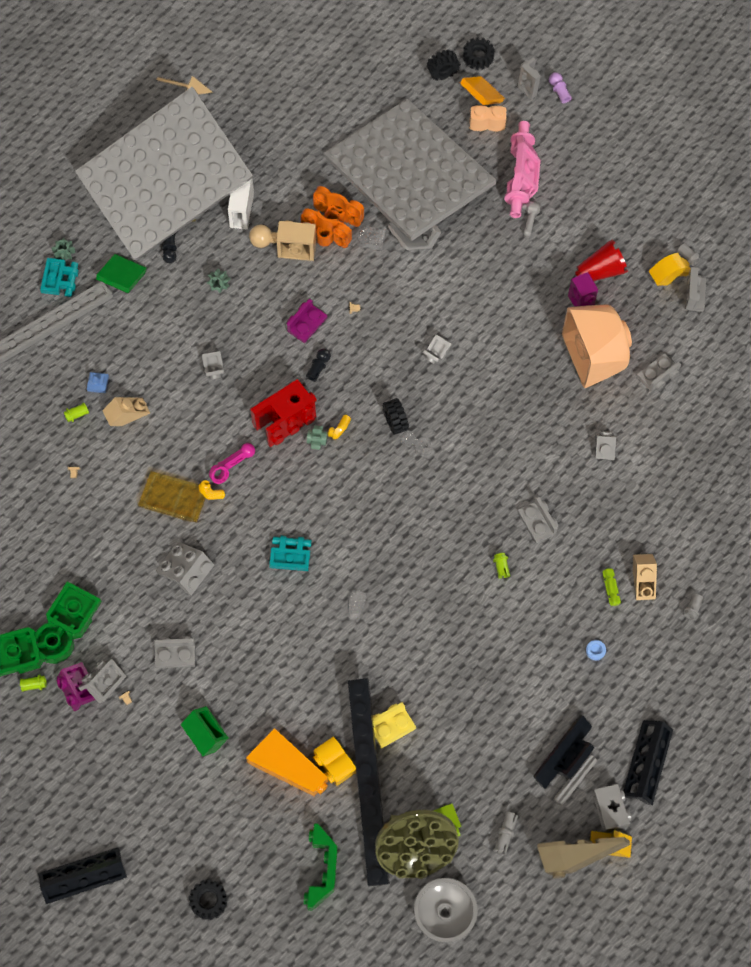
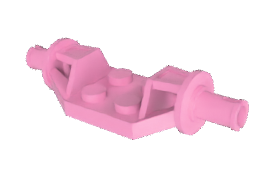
[505,121,541,218]

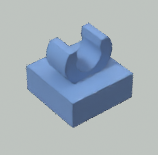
[87,372,109,393]

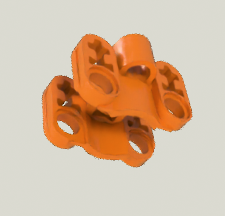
[301,186,364,248]

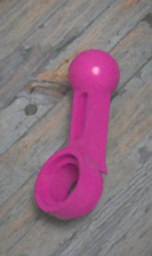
[209,443,255,484]

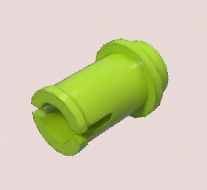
[63,403,89,422]
[493,553,511,579]
[20,674,47,692]

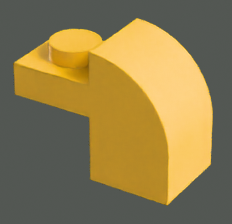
[648,253,691,286]

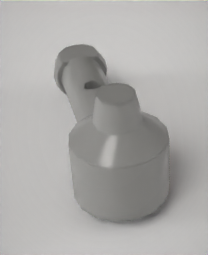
[522,201,540,237]

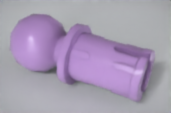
[549,72,571,103]

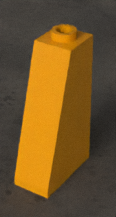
[246,728,328,796]

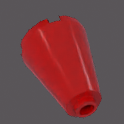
[575,239,628,281]

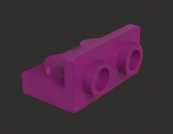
[286,299,327,344]
[56,662,96,712]

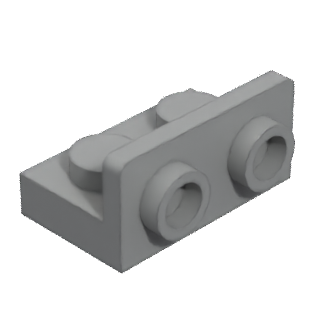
[517,57,541,100]
[686,267,706,312]
[636,353,681,392]
[517,497,558,544]
[154,636,195,668]
[78,658,127,704]

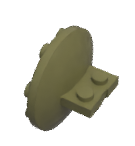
[375,810,459,879]

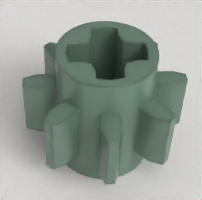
[52,238,76,260]
[207,268,231,293]
[307,425,327,450]

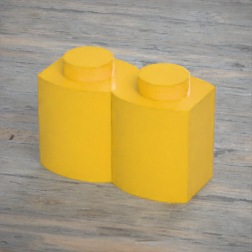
[313,736,357,786]

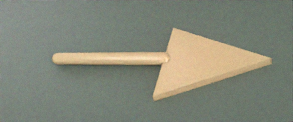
[157,76,212,95]

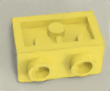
[373,702,416,749]

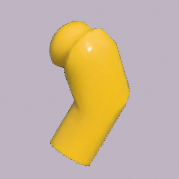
[327,415,351,439]
[198,480,225,500]

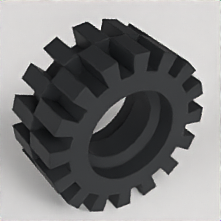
[463,37,495,70]
[427,49,461,81]
[382,398,409,435]
[189,880,228,920]

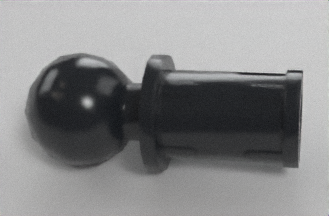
[162,234,177,263]
[306,348,331,382]

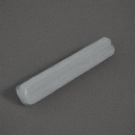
[554,754,597,806]

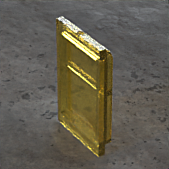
[138,471,206,523]

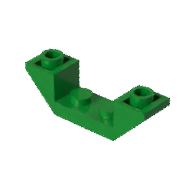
[304,823,338,911]

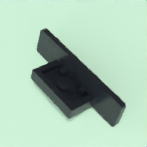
[533,715,594,789]

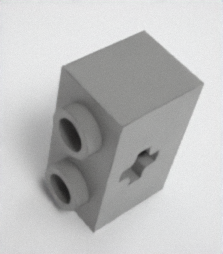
[592,784,631,833]

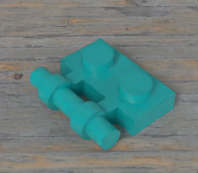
[40,258,79,297]
[269,535,312,571]

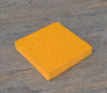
[460,76,505,105]

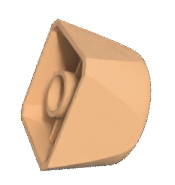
[562,304,632,388]

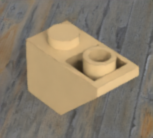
[103,397,150,426]
[633,554,657,600]

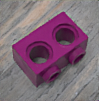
[568,272,598,307]

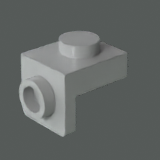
[422,334,453,364]
[202,351,224,380]
[595,431,616,460]

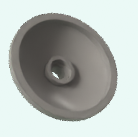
[414,878,478,943]

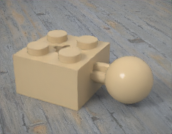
[249,220,316,261]

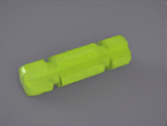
[602,568,621,606]

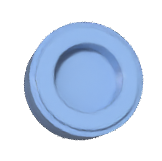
[586,640,606,660]

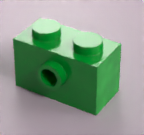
[180,706,229,757]

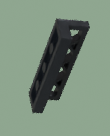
[623,720,673,805]
[38,847,127,904]

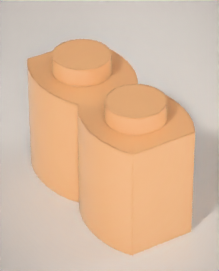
[470,105,506,131]

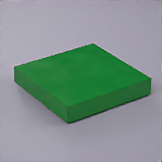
[96,254,147,293]

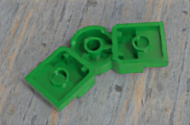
[0,581,102,677]

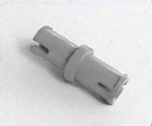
[493,811,518,855]

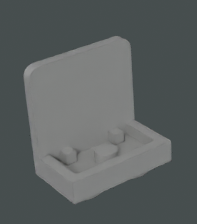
[388,223,441,250]
[156,542,214,596]

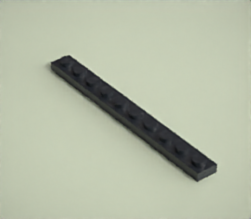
[348,678,390,887]

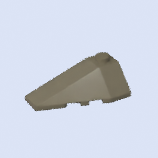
[537,837,630,878]

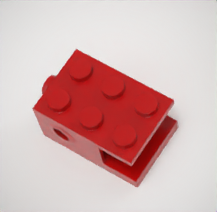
[250,379,317,447]

